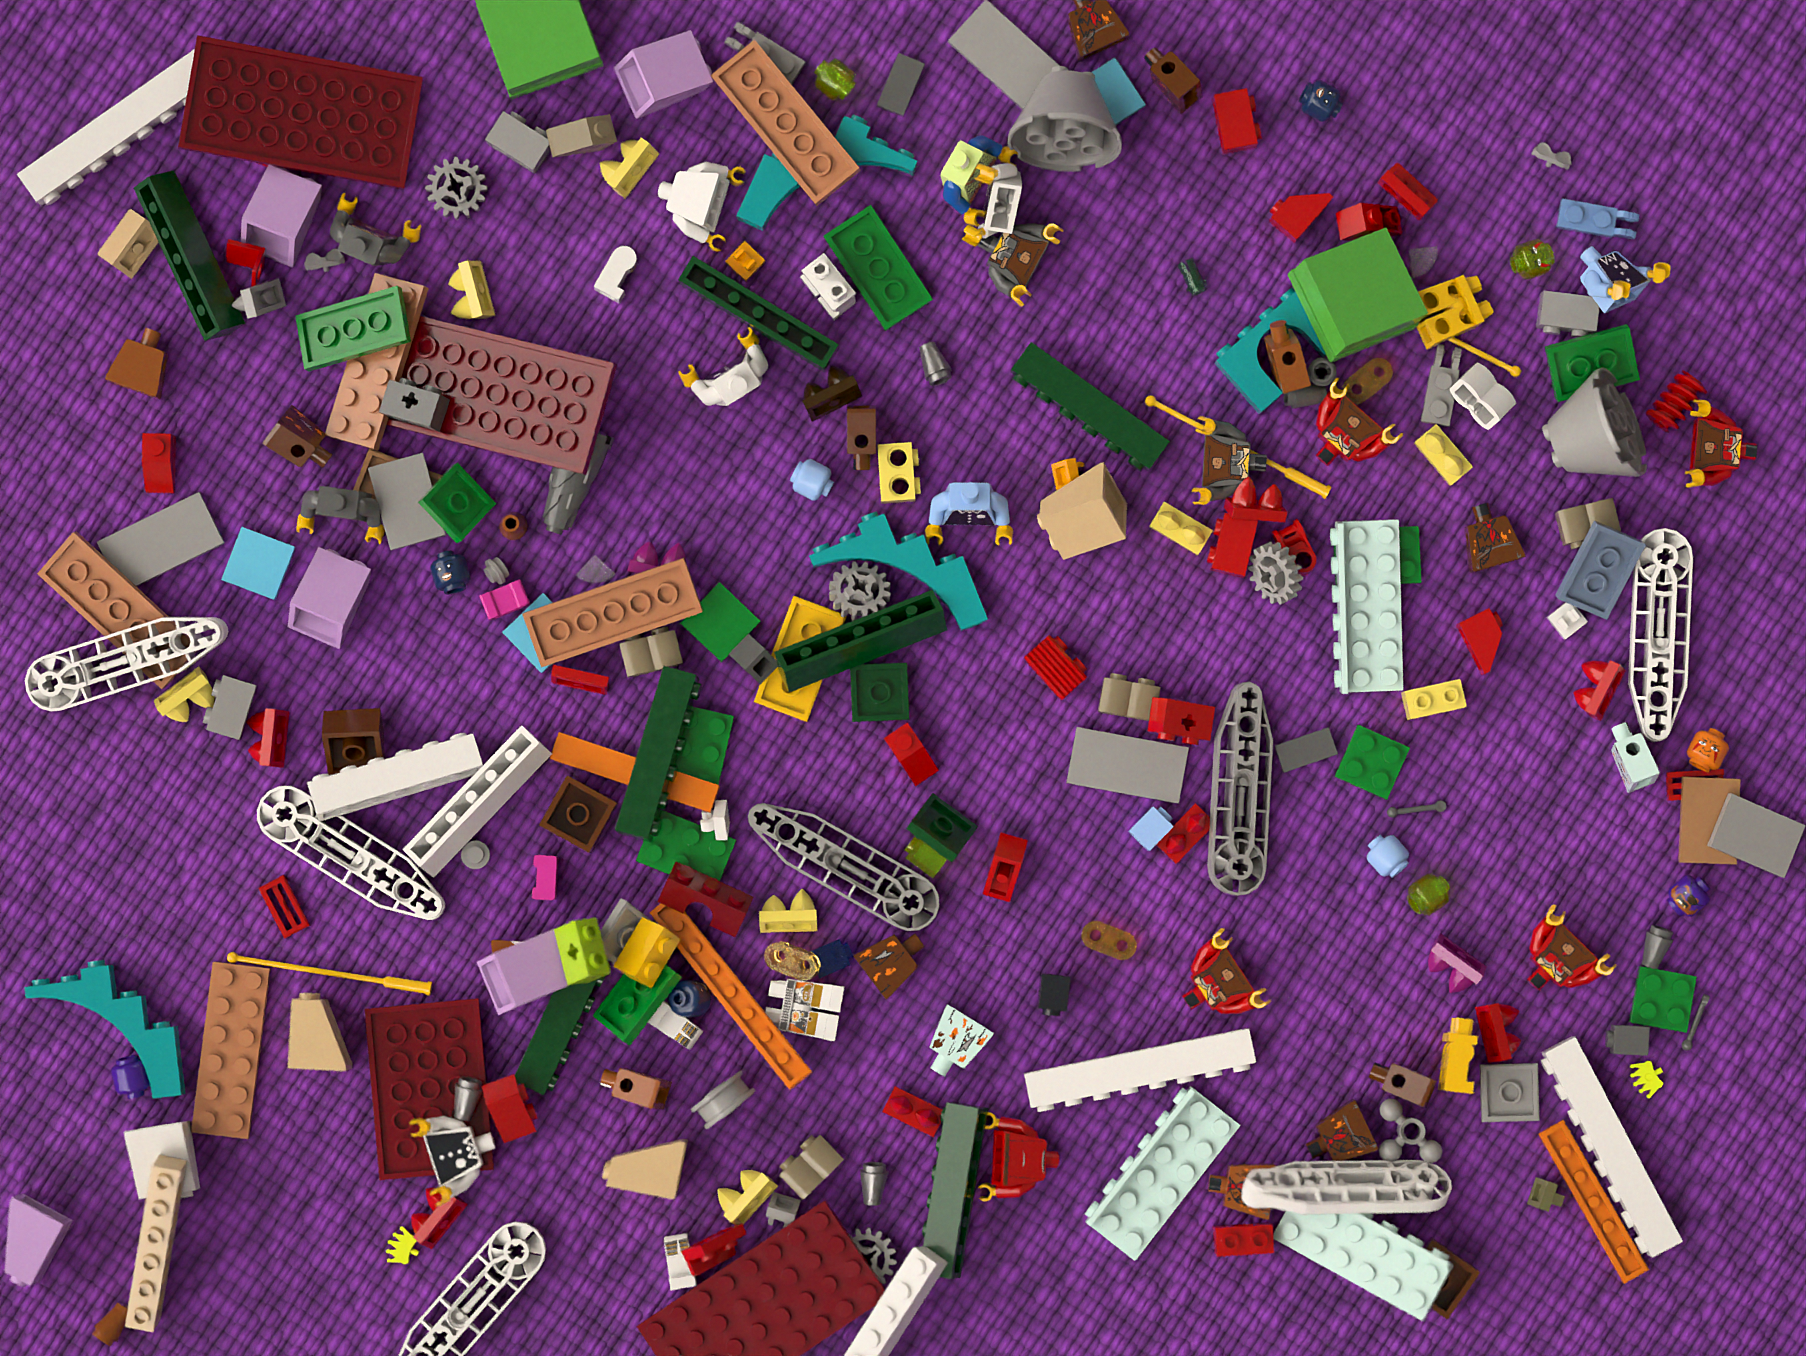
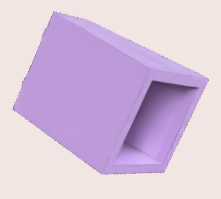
[614,30,713,119]
[241,165,322,267]
[288,547,371,649]
[477,929,569,1015]
[5,1194,73,1287]

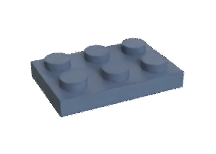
[1555,520,1646,620]

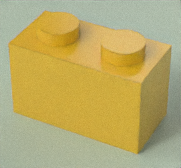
[613,917,680,988]

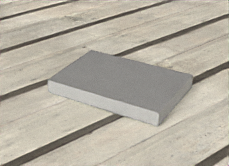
[368,453,446,551]
[1707,793,1806,878]

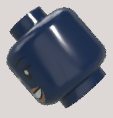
[1299,80,1343,122]
[430,550,471,595]
[668,980,711,1017]

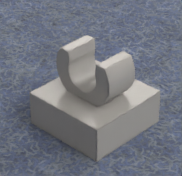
[766,1192,801,1227]

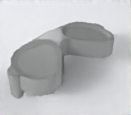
[1532,142,1571,170]
[304,249,345,272]

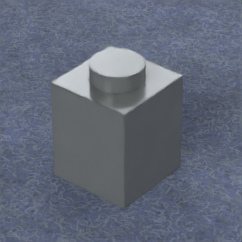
[729,634,778,684]
[1605,1024,1649,1056]

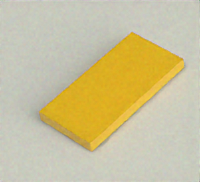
[754,596,847,722]

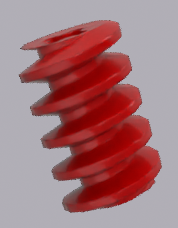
[1645,370,1708,433]

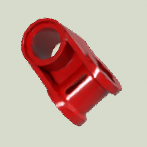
[1271,519,1316,576]

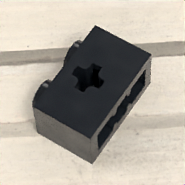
[1037,973,1071,1016]

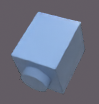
[1128,807,1174,851]

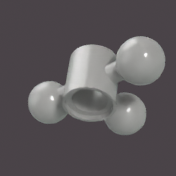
[1379,1099,1442,1163]

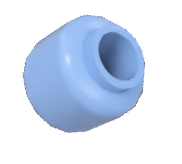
[790,459,834,501]
[1367,835,1409,878]

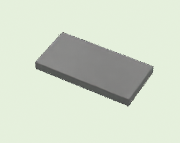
[948,0,1059,110]
[97,492,225,587]
[1066,727,1189,804]

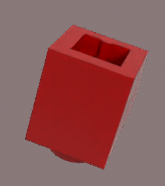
[1336,203,1402,241]

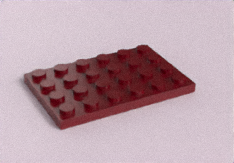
[364,998,494,1180]

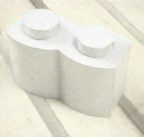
[1450,362,1516,430]

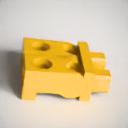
[1417,275,1493,350]
[1438,1018,1478,1094]

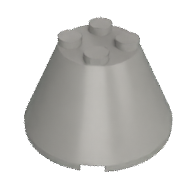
[1008,66,1122,172]
[1542,368,1647,477]

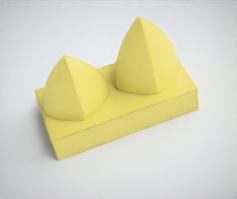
[600,138,659,198]
[448,260,495,319]
[1414,424,1473,486]
[1149,502,1213,556]
[154,667,215,722]
[759,889,817,933]
[718,1170,778,1225]

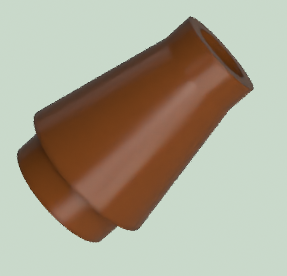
[499,512,528,540]
[92,1302,128,1347]

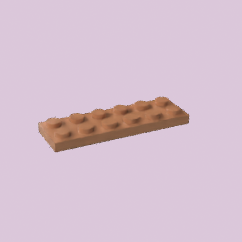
[710,39,861,206]
[325,273,429,451]
[37,531,198,689]
[522,557,703,667]
[191,962,271,1139]

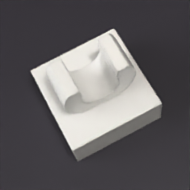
[1546,602,1588,640]
[700,800,730,840]

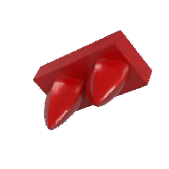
[1224,476,1288,522]
[1574,660,1626,721]
[246,708,290,768]
[1156,803,1210,864]
[1475,1003,1521,1063]
[882,1086,943,1137]
[411,1188,468,1249]

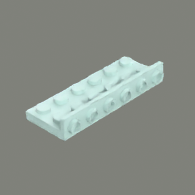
[1330,519,1403,694]
[1085,1086,1240,1261]
[1273,1211,1454,1321]

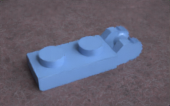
[1556,199,1639,239]

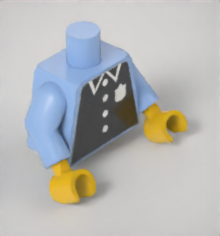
[1580,246,1670,313]
[925,482,1013,545]

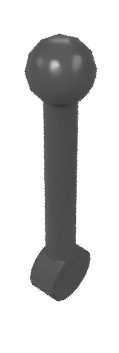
[1387,801,1446,818]
[1682,994,1710,1051]

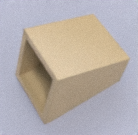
[1037,462,1127,560]
[288,993,352,1071]
[603,1139,688,1199]

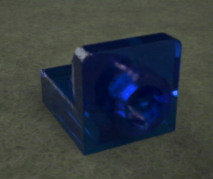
[809,939,854,978]

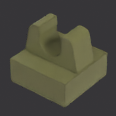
[1527,1177,1565,1212]

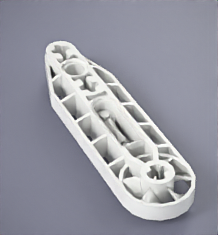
[1628,528,1693,742]
[25,617,228,711]
[257,786,445,920]
[1242,1160,1452,1214]
[399,1221,546,1356]

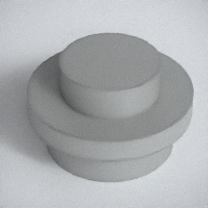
[484,557,509,585]
[461,841,490,869]

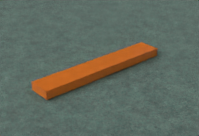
[549,732,720,813]
[1537,1120,1649,1284]

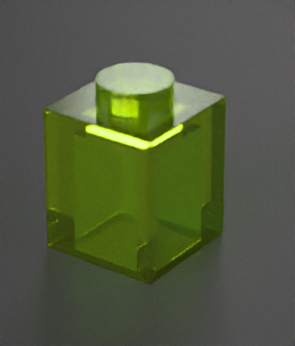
[905,836,947,879]

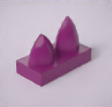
[627,542,686,574]
[1428,933,1487,993]

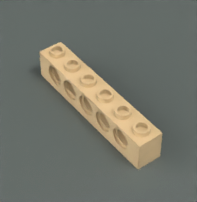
[125,1155,187,1332]

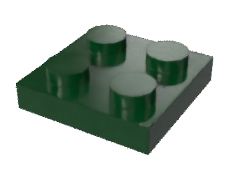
[850,663,909,722]
[906,793,978,862]

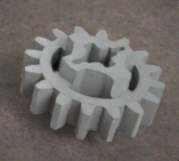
[425,157,488,220]
[1248,542,1303,604]
[829,561,890,621]
[849,1227,896,1284]

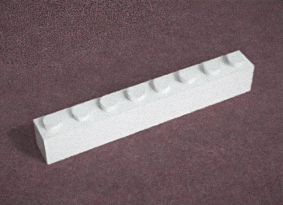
[17,49,195,206]
[1024,1028,1256,1112]
[1540,1036,1683,1257]

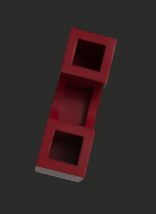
[657,861,754,937]

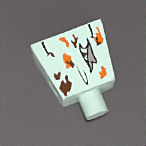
[1611,722,1660,793]
[929,1004,994,1077]

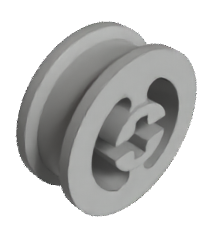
[691,1071,756,1130]

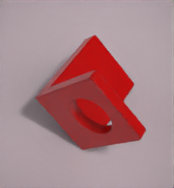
[226,239,265,287]

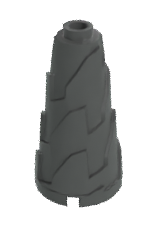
[542,432,615,535]

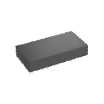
[877,53,925,117]
[1274,727,1338,773]

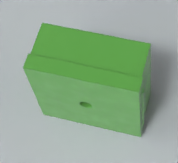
[475,0,604,100]
[1287,228,1428,363]

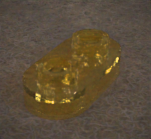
[1341,358,1393,405]
[1081,921,1137,960]
[764,941,820,981]

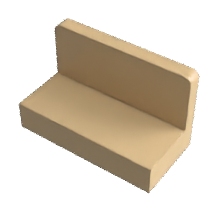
[98,209,158,279]

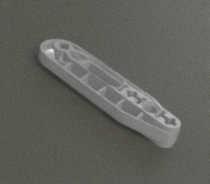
[1207,682,1273,896]
[748,803,939,931]

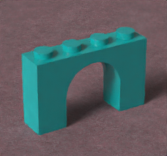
[1214,287,1326,414]

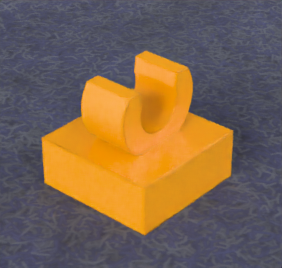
[725,241,765,282]
[1051,458,1084,491]

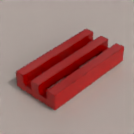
[551,665,609,695]
[1665,769,1724,801]
[258,875,311,939]

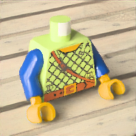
[940,135,1018,227]

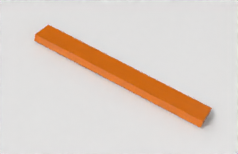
[649,904,813,1090]

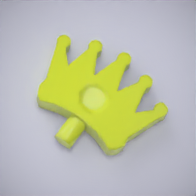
[1630,1061,1663,1098]
[386,1226,419,1264]

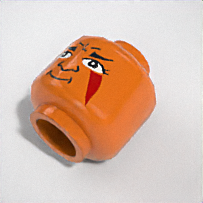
[1686,728,1729,772]

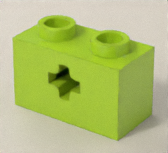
[554,918,610,985]

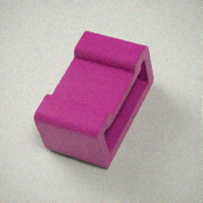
[479,579,531,621]
[532,855,559,900]

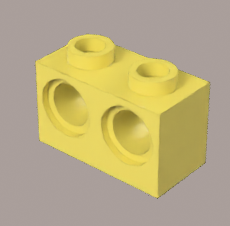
[877,442,921,504]
[1401,679,1467,720]

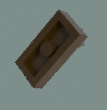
[802,365,863,422]

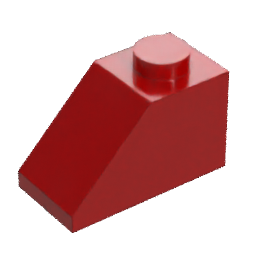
[1269,193,1334,243]
[142,433,176,493]
[1456,608,1503,675]
[884,722,939,786]
[983,832,1028,902]

